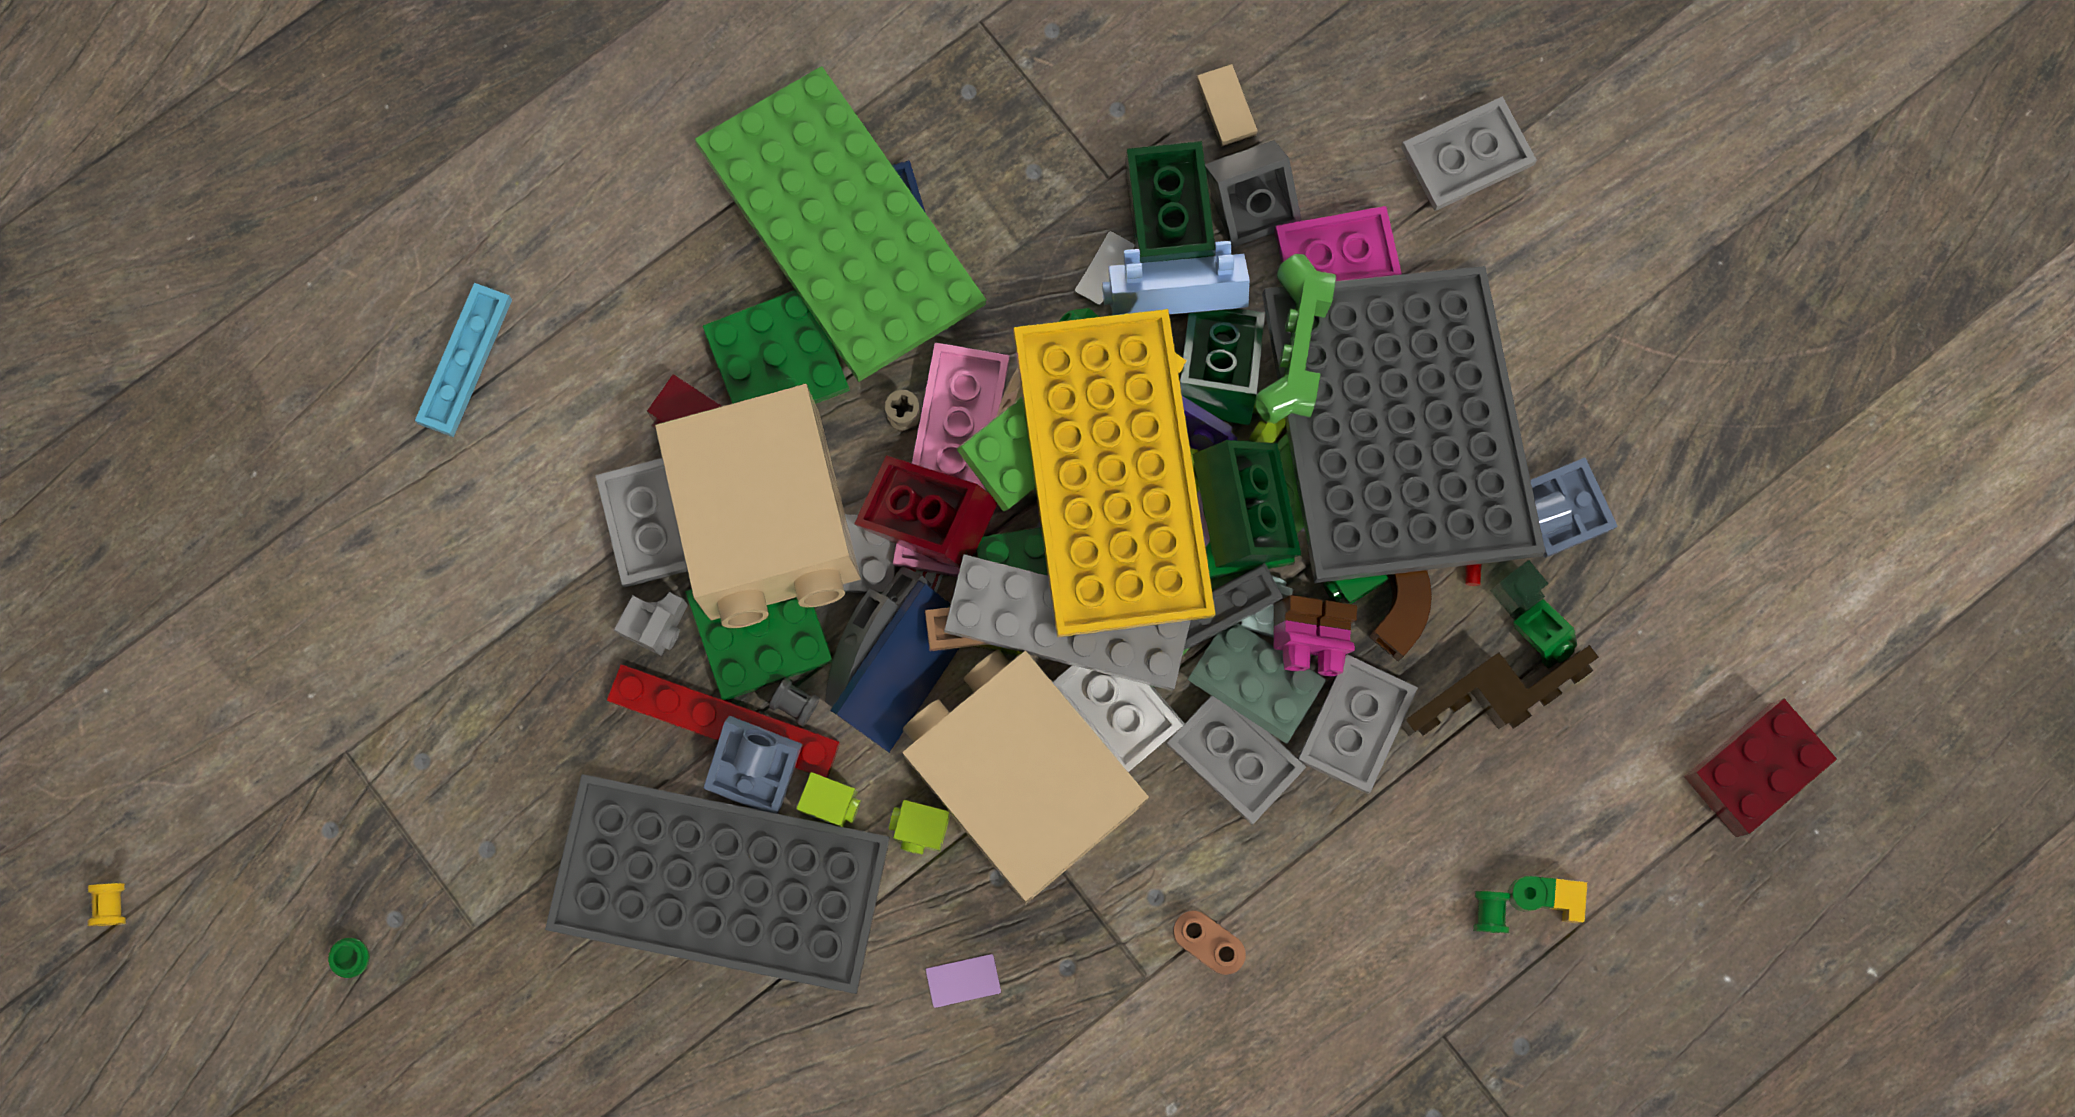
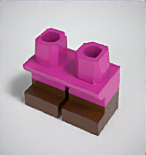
[1274,595,1357,676]

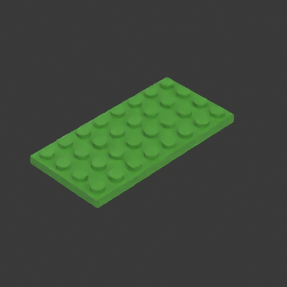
[695,66,986,382]

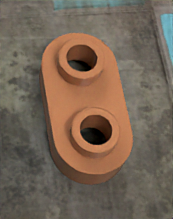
[1173,911,1246,975]

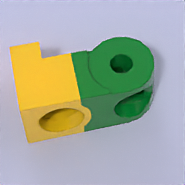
[1508,876,1588,924]

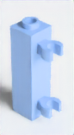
[1102,241,1250,315]

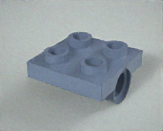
[1531,458,1618,558]
[703,716,802,814]

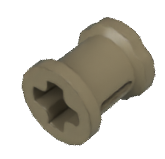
[885,390,921,432]

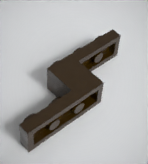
[1401,645,1599,736]

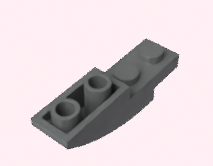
[825,566,931,707]

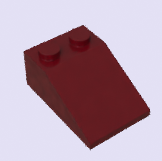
[854,455,997,569]

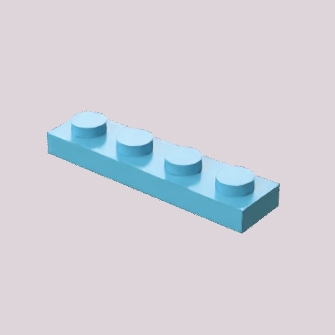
[415,283,512,437]

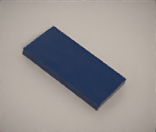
[830,581,959,753]

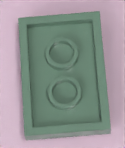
[1187,623,1326,744]

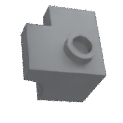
[614,592,688,656]

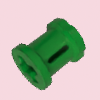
[1473,891,1511,934]

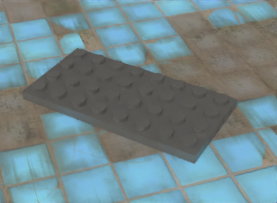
[545,774,890,994]

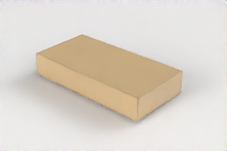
[1196,64,1257,147]

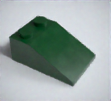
[1179,308,1265,425]

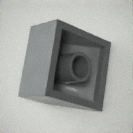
[1205,140,1302,247]

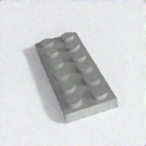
[944,554,1191,691]

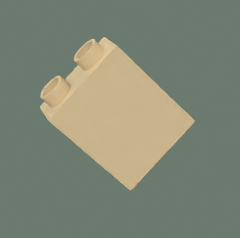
[655,384,861,628]
[902,649,1149,904]

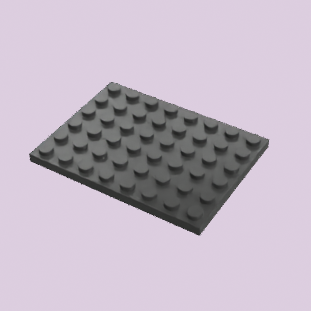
[1262,266,1546,583]

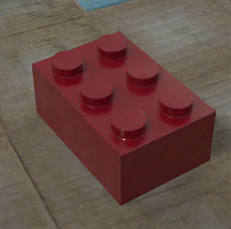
[1684,698,1837,837]

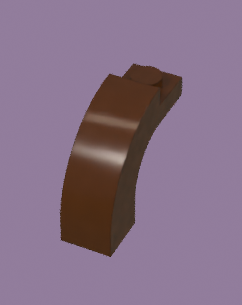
[1369,570,1432,661]

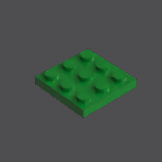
[702,290,850,404]
[685,589,833,701]

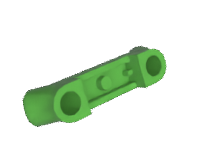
[1255,254,1336,424]

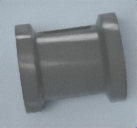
[769,677,820,727]

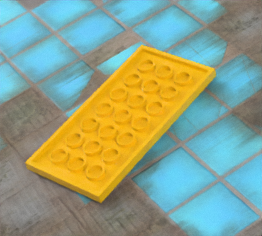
[1013,309,1216,638]

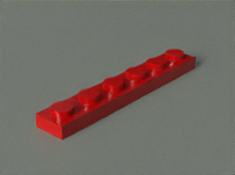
[607,664,841,778]

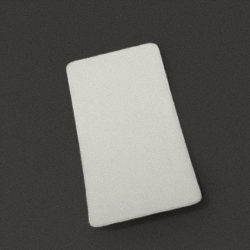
[1075,231,1134,304]

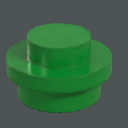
[328,938,370,978]

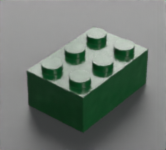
[1125,141,1216,263]

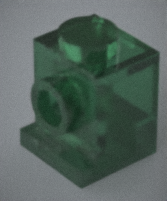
[1490,560,1549,621]

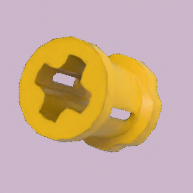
[88,883,126,926]

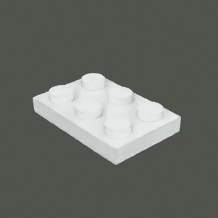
[1052,665,1185,772]

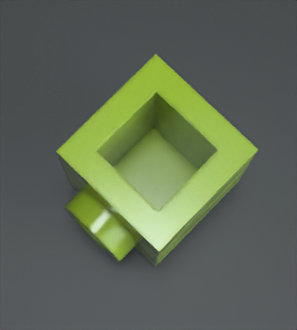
[889,800,951,855]

